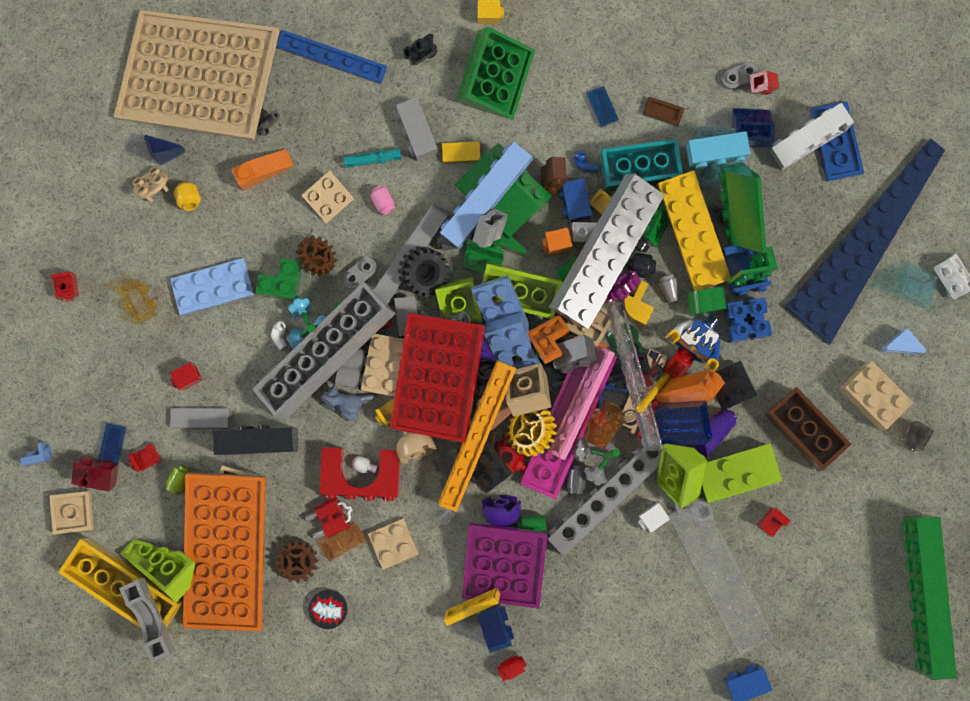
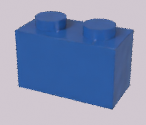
[558,178,592,223]
[724,664,773,701]

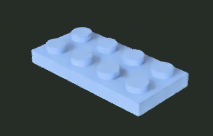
[170,258,255,316]

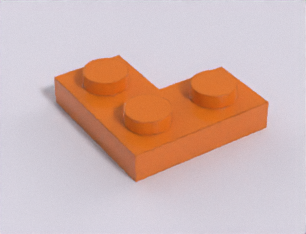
[528,315,570,364]

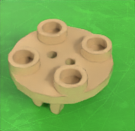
[132,166,169,203]

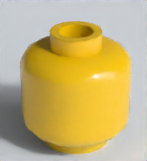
[173,182,201,211]

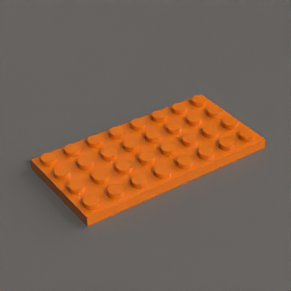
[183,472,266,632]

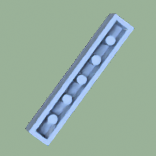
[440,142,533,249]

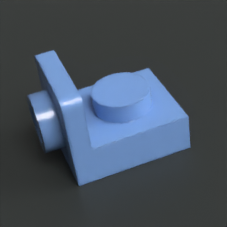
[20,442,52,466]

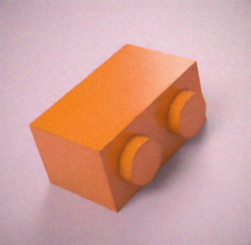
[541,228,572,257]

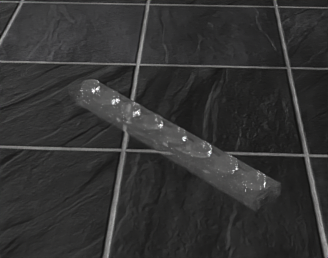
[605,301,663,451]

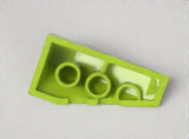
[435,277,484,325]
[120,539,195,603]

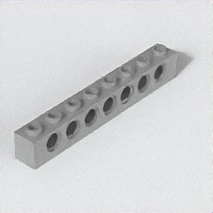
[547,432,671,556]

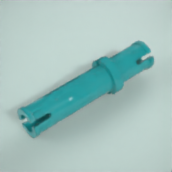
[344,148,402,168]

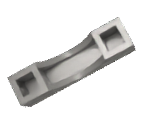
[119,578,176,663]

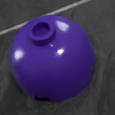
[482,495,521,527]

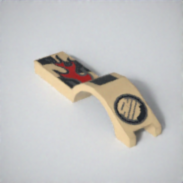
[616,349,668,435]

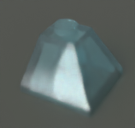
[893,261,940,310]

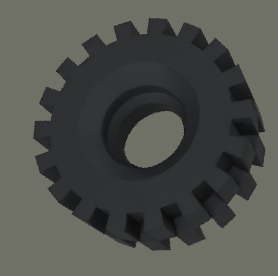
[398,246,450,297]

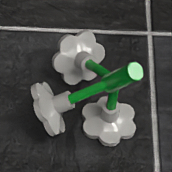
[574,437,621,485]

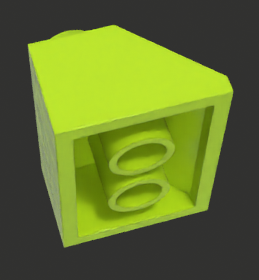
[656,444,707,508]

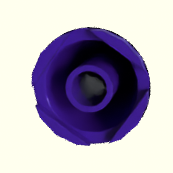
[682,409,737,458]

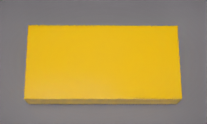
[442,141,480,163]

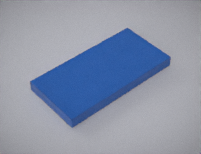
[810,101,864,182]

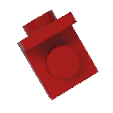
[663,347,695,378]
[128,444,162,472]

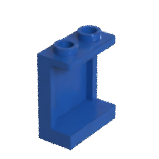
[722,245,772,297]

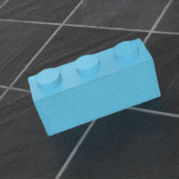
[686,131,751,169]

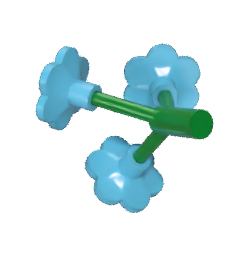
[287,298,327,349]

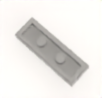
[170,408,230,428]

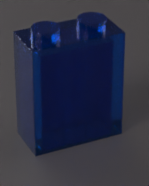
[654,401,713,446]

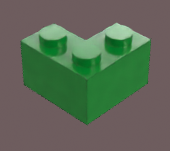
[256,258,303,301]

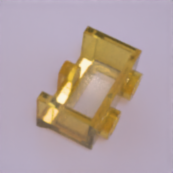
[115,279,158,325]

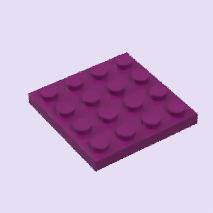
[462,522,548,609]

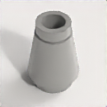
[658,273,679,303]

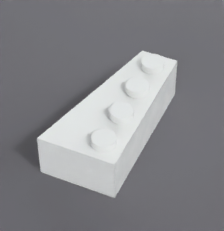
[770,103,854,170]

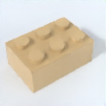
[361,334,404,397]
[839,361,914,430]

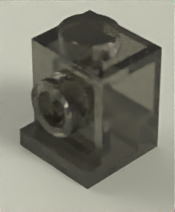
[901,421,934,452]

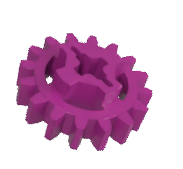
[605,270,641,303]

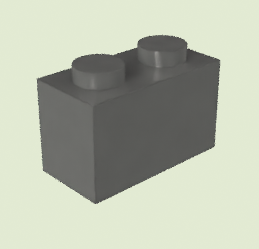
[553,334,597,373]

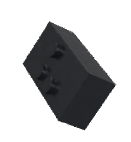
[213,425,298,455]

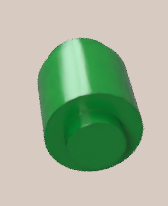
[518,514,546,531]

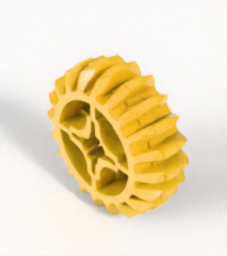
[506,409,557,457]

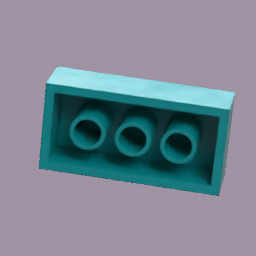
[600,139,683,192]

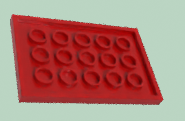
[390,313,485,443]

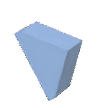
[881,329,926,355]

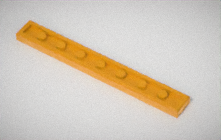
[438,360,516,512]

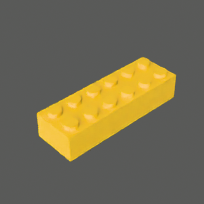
[58,538,183,628]

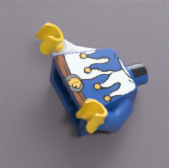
[665,315,721,372]

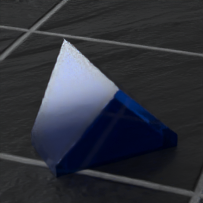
[144,135,185,165]

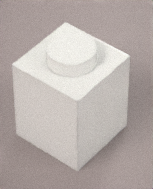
[638,503,670,532]

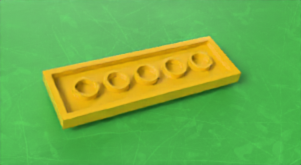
[657,170,731,291]

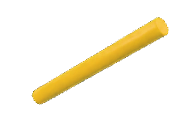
[636,373,670,413]

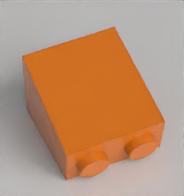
[655,369,725,425]

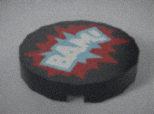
[309,589,348,629]

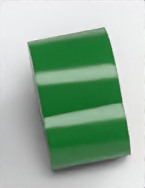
[686,287,727,316]

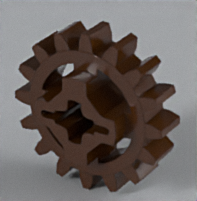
[296,235,337,277]
[276,540,319,583]

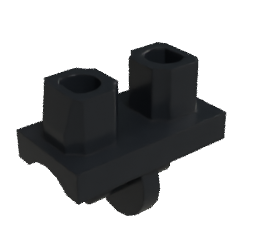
[403,34,437,65]

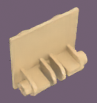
[301,170,354,223]

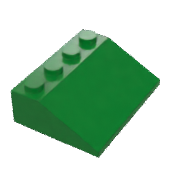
[456,27,535,120]
[455,143,552,238]
[718,162,767,253]

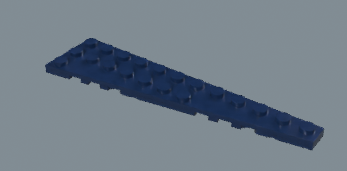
[785,138,945,345]

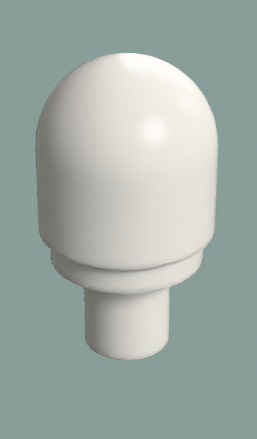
[351,456,378,473]

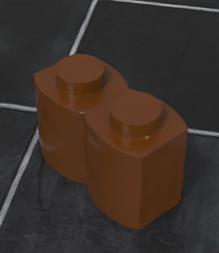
[540,157,567,195]

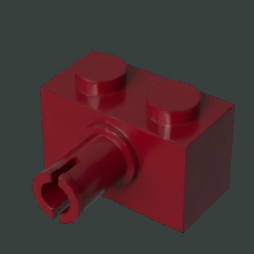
[71,455,119,492]

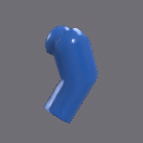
[574,151,599,173]

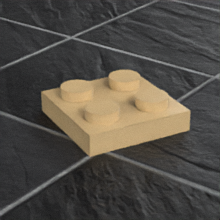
[50,491,94,534]
[368,518,419,570]

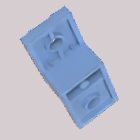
[471,275,540,369]

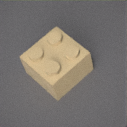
[506,363,551,416]

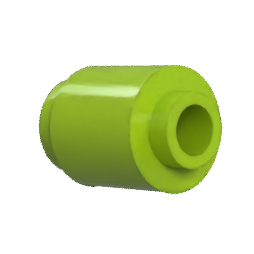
[165,465,190,495]

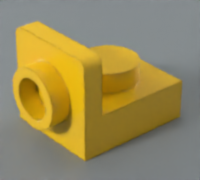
[375,398,395,427]

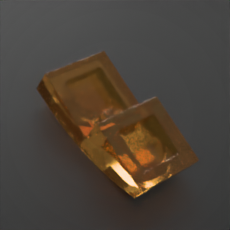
[320,524,366,561]

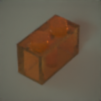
[587,401,624,449]

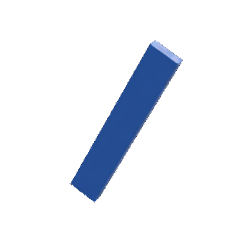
[276,30,387,85]

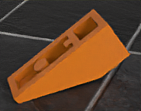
[231,149,294,191]

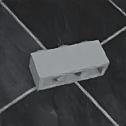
[394,97,438,161]

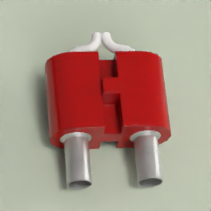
[305,497,353,540]

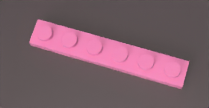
[548,346,615,460]

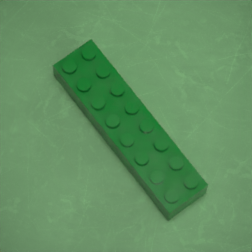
[901,515,957,680]

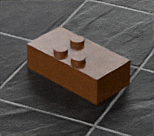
[765,387,851,472]

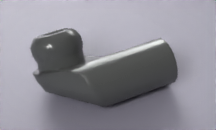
[258,111,280,136]

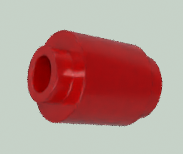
[496,654,527,681]

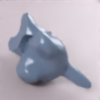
[321,384,377,421]

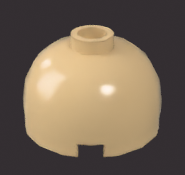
[396,432,436,464]

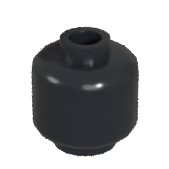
[627,253,656,279]

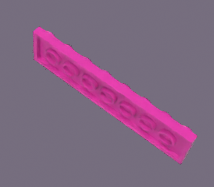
[520,347,617,500]

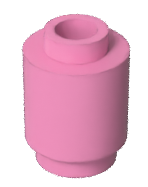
[370,186,396,215]

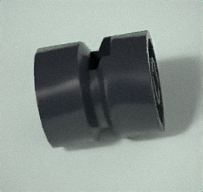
[476,359,496,394]

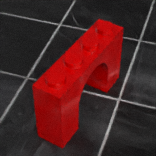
[320,447,400,501]

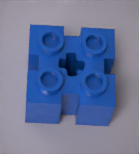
[724,298,772,343]

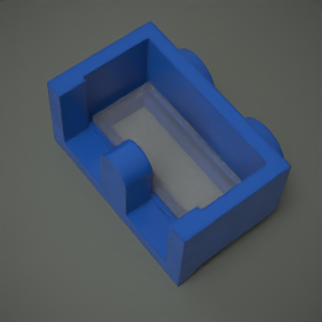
[597,383,633,413]

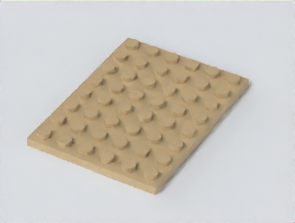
[114,10,280,140]

